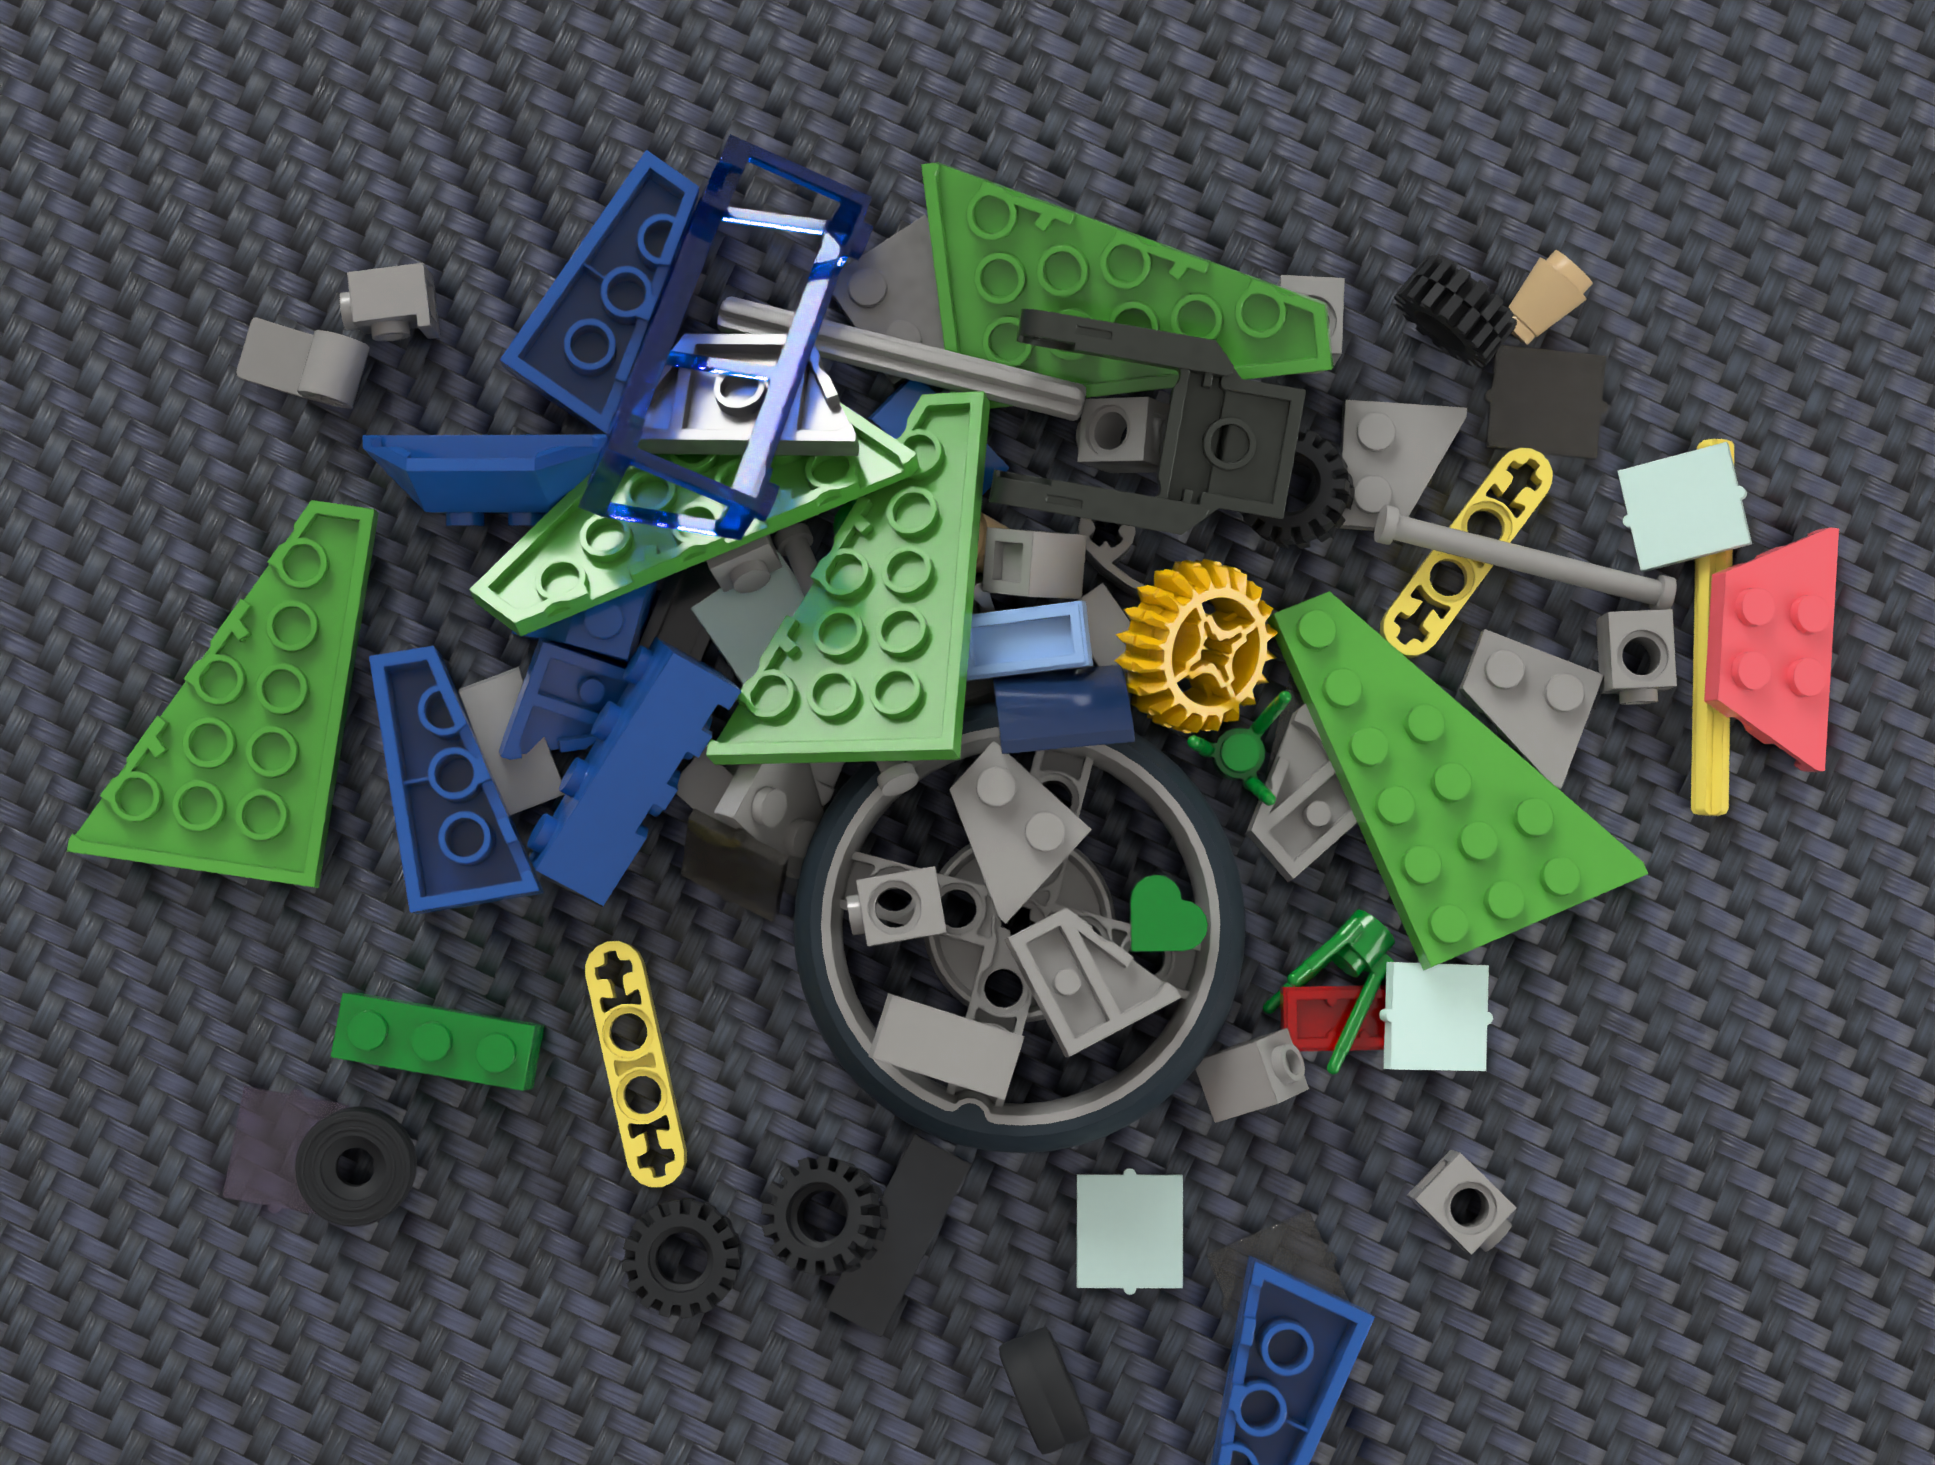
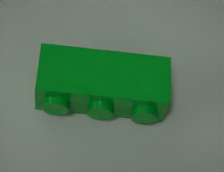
[331,993,545,1091]

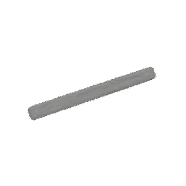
[717,296,1086,421]

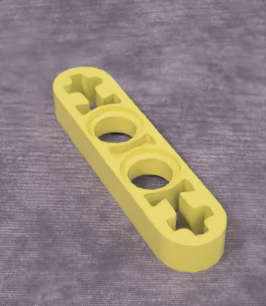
[1380,448,1553,658]
[585,941,687,1187]

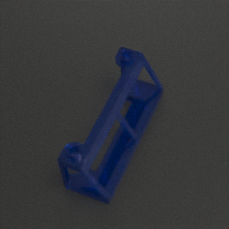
[578,134,873,540]

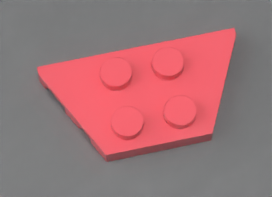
[1704,527,1839,772]

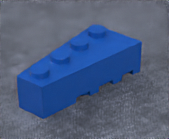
[500,150,699,434]
[527,636,742,906]
[369,646,544,915]
[1211,1255,1375,1465]

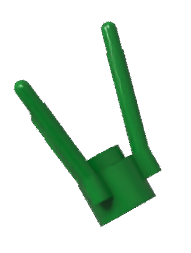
[1187,691,1291,806]
[1263,909,1395,1075]

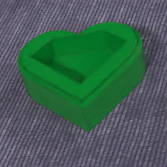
[1130,875,1208,952]

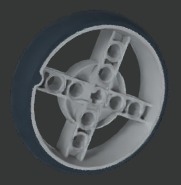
[794,702,1246,1153]

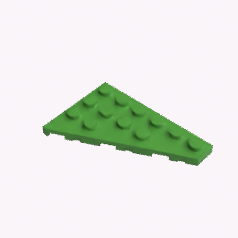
[921,162,1334,409]
[706,391,990,765]
[469,403,920,636]
[67,500,379,888]
[1267,591,1648,971]

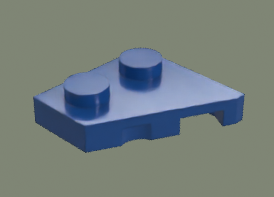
[499,637,630,760]

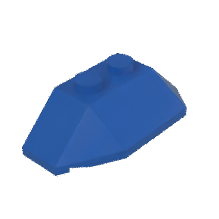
[363,434,614,526]

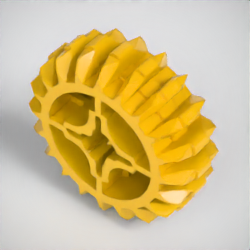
[1114,559,1278,733]

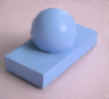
[967,600,1093,681]

